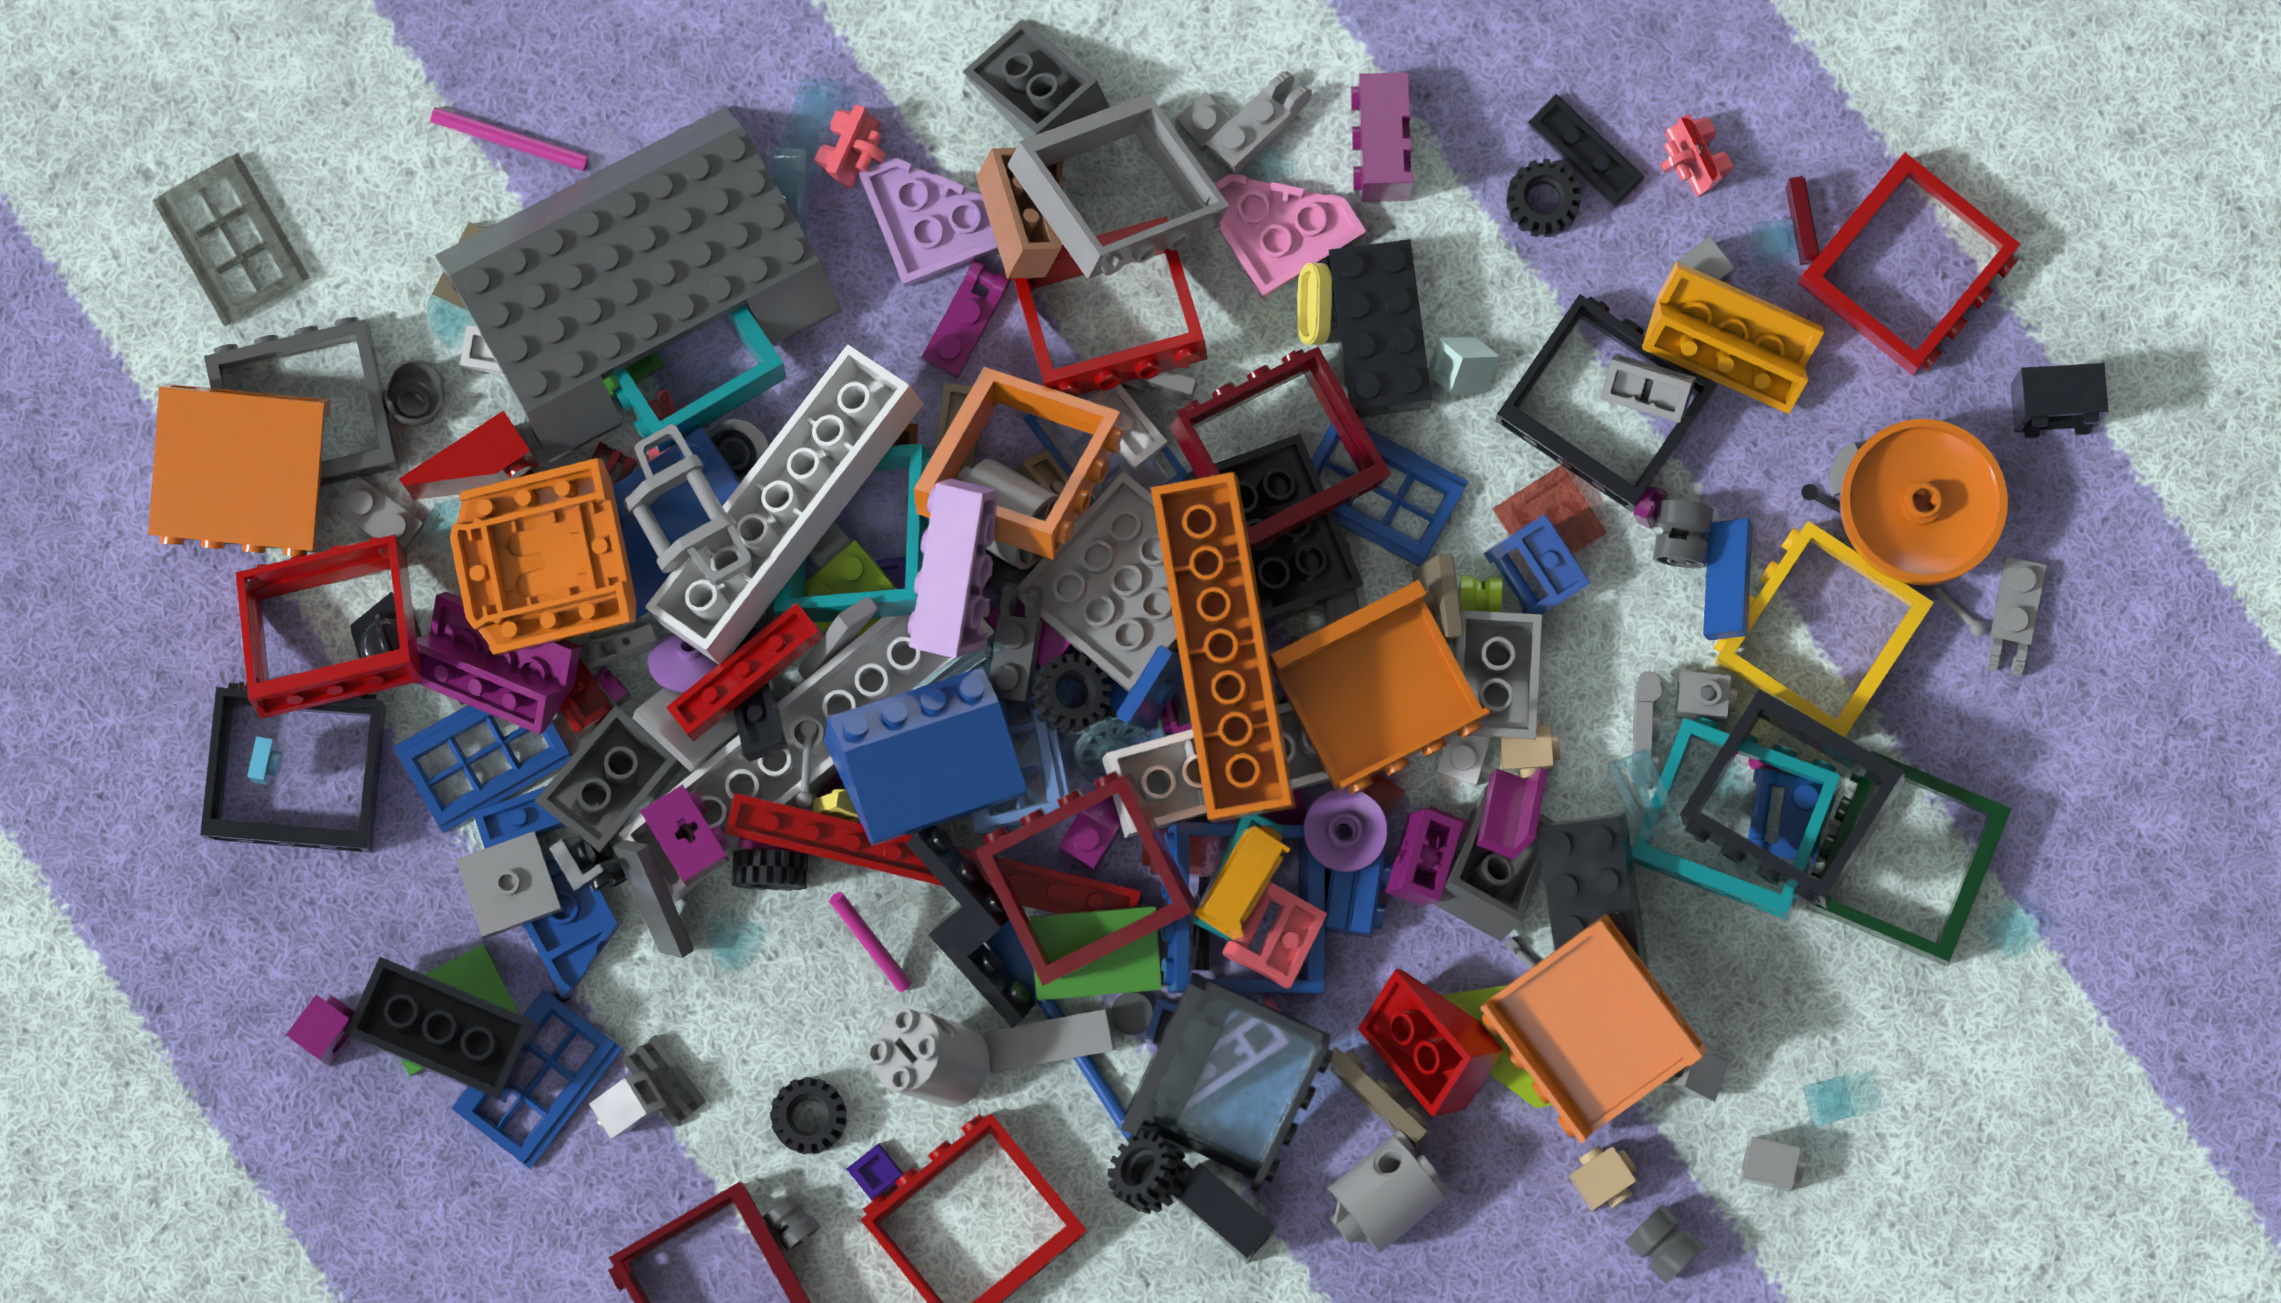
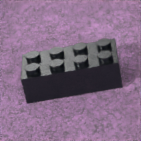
[1328,239,1432,418]
[1537,813,1649,970]
[345,956,540,1103]

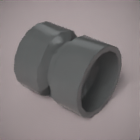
[1653,500,1714,569]
[1624,1204,1705,1284]

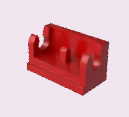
[559,657,613,738]

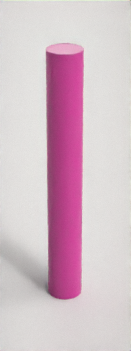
[829,892,912,992]

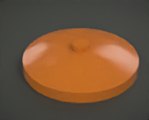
[1840,419,2008,585]

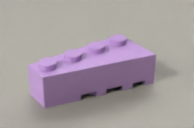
[908,479,998,659]

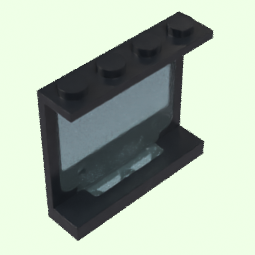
[1120,972,1334,1192]

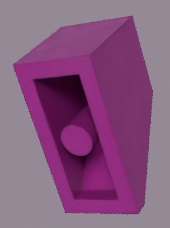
[1058,796,1122,873]

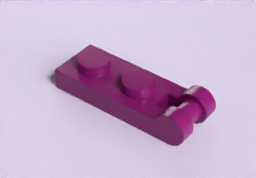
[921,259,1012,379]

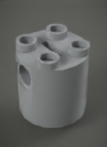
[955,459,1059,569]
[867,1008,990,1108]
[1327,1130,1451,1254]

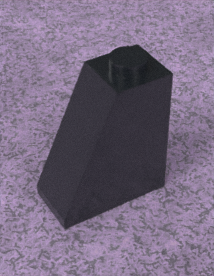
[1172,1162,1275,1264]

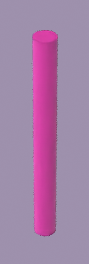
[430,107,589,171]

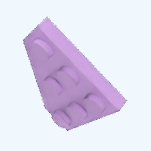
[858,158,998,287]

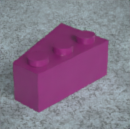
[1351,72,1413,202]

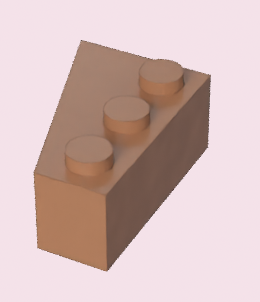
[976,148,1065,279]

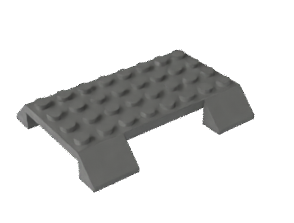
[435,107,841,463]

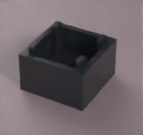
[2011,363,2109,439]

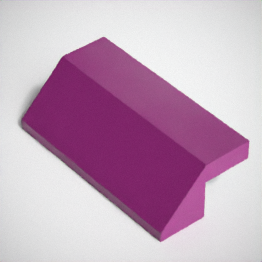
[416,591,581,734]

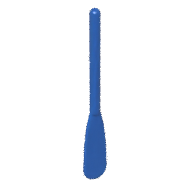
[985,919,1140,1143]

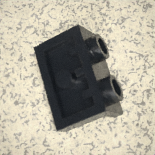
[549,836,627,892]

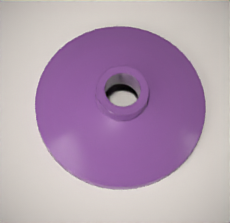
[648,633,718,693]
[1304,789,1387,872]

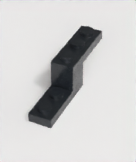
[906,825,1036,1028]

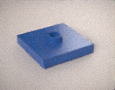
[1116,645,1184,730]

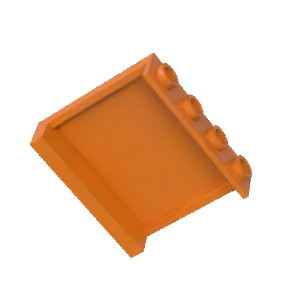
[148,384,331,557]
[1269,580,1490,795]
[1480,914,1708,1144]

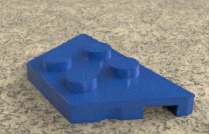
[523,854,620,999]

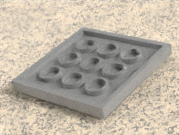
[1017,472,1178,692]

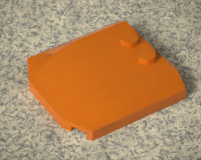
[450,458,637,655]

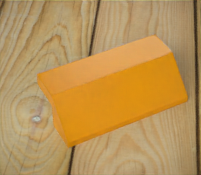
[1642,262,1824,414]

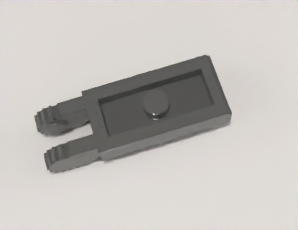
[988,583,1043,703]

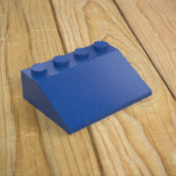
[613,426,741,619]
[824,667,1027,846]

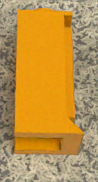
[1194,825,1290,940]

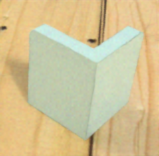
[1428,337,1500,394]

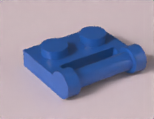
[1483,512,1591,615]
[1747,769,1823,864]

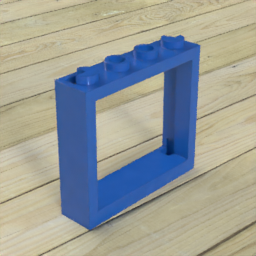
[1161,822,1324,996]

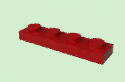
[666,603,824,742]

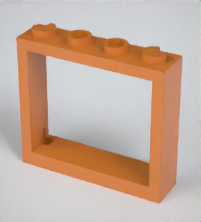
[914,367,1125,560]

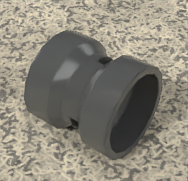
[763,1193,821,1251]

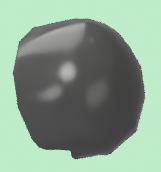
[383,359,445,427]

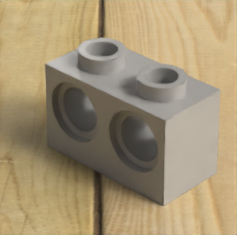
[1600,354,1696,423]

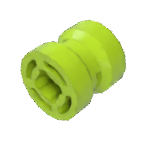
[1459,575,1502,612]

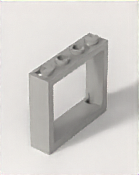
[1007,93,1229,279]

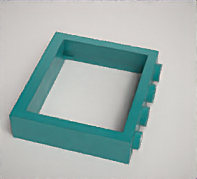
[603,306,787,453]
[774,443,932,623]
[1632,716,1843,921]

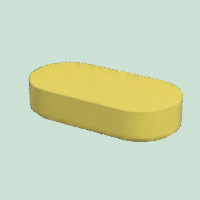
[1297,263,1332,345]

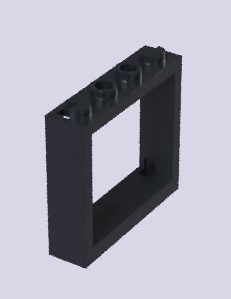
[1495,294,1717,512]
[200,682,386,853]
[1680,688,1905,908]

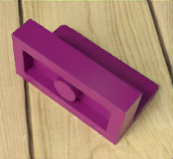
[1476,767,1548,859]

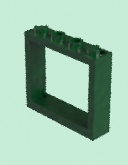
[1805,751,2012,966]

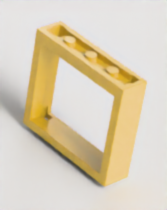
[1713,521,1934,737]

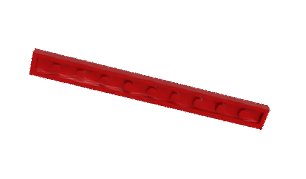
[724,792,1141,914]

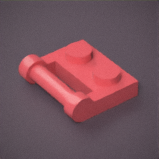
[1222,881,1327,989]

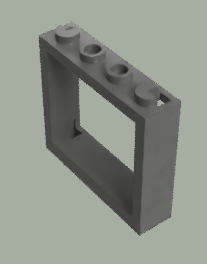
[204,317,400,487]

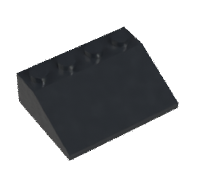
[1181,434,1363,628]

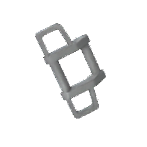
[623,425,753,586]

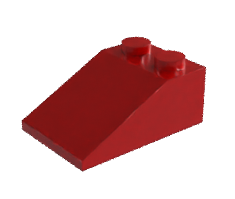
[399,410,539,500]
[1357,968,1504,1117]

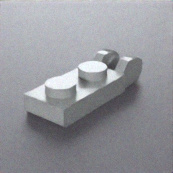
[1206,70,1313,174]
[1986,557,2047,677]
[1631,670,1662,791]

